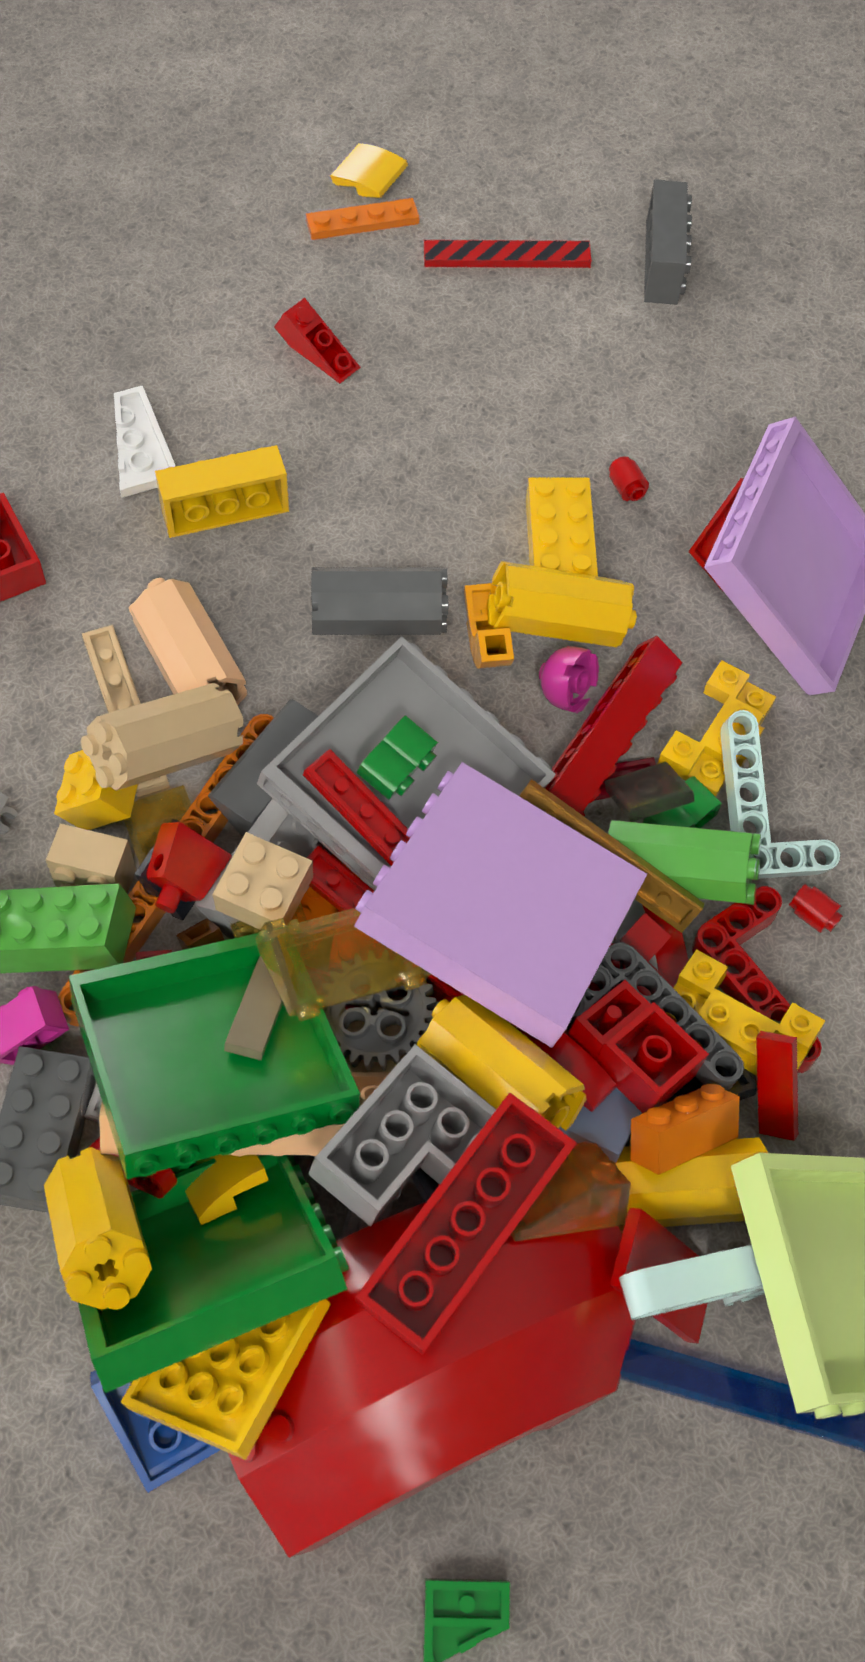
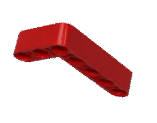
[692,886,822,1073]

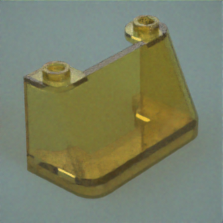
[255,908,431,1021]

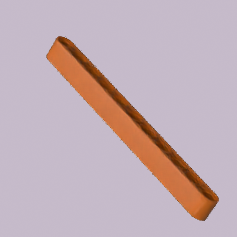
[58,714,274,1027]

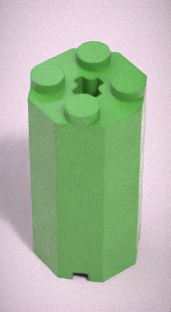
[608,820,761,905]

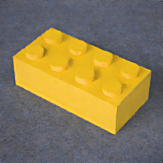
[155,445,289,538]
[526,477,598,577]

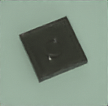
[605,762,695,822]

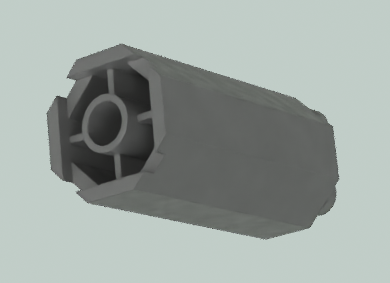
[311,567,449,635]

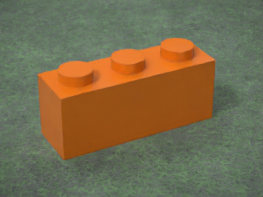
[631,1084,740,1175]

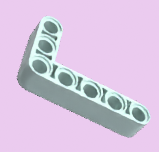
[720,710,840,879]
[619,1245,765,1320]

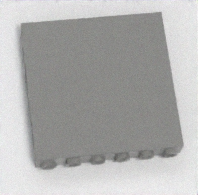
[257,636,556,890]

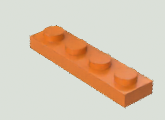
[306,198,419,240]

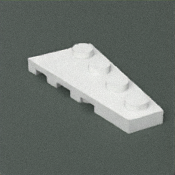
[114,385,176,498]

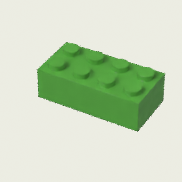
[0,883,136,973]

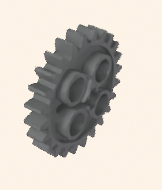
[319,952,437,1071]

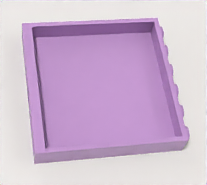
[704,417,865,695]
[354,762,647,1048]

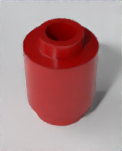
[609,456,649,501]
[789,884,843,933]

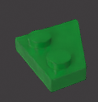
[423,1578,510,1662]

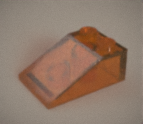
[510,1142,631,1241]

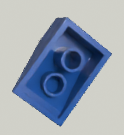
[90,1370,220,1493]

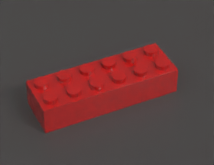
[355,1092,577,1355]

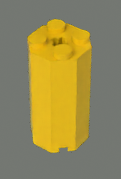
[488,561,637,648]
[417,995,586,1131]
[600,1137,768,1230]
[44,1147,152,1310]

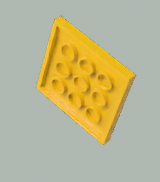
[120,1299,331,1460]

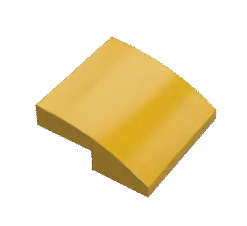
[330,144,408,198]
[185,1155,268,1225]

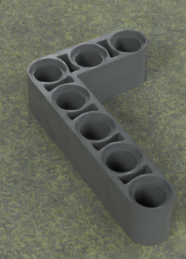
[566,943,744,1091]

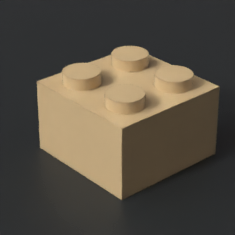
[46,823,136,894]
[213,832,313,939]

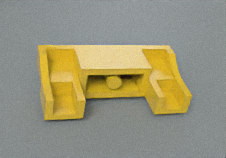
[657,660,776,797]
[665,949,825,1076]

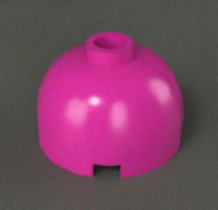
[539,646,599,713]

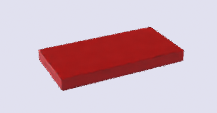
[610,1208,708,1344]

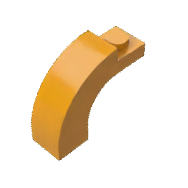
[464,583,514,669]

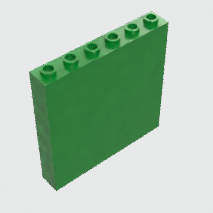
[69,928,360,1180]
[78,1155,349,1393]

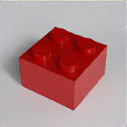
[596,1002,709,1113]

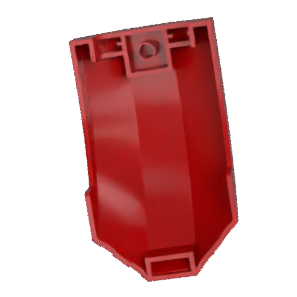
[227,1188,636,1558]

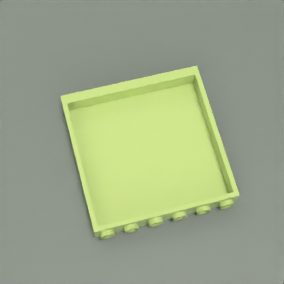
[731,1153,865,1419]

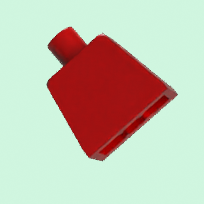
[146,822,232,914]

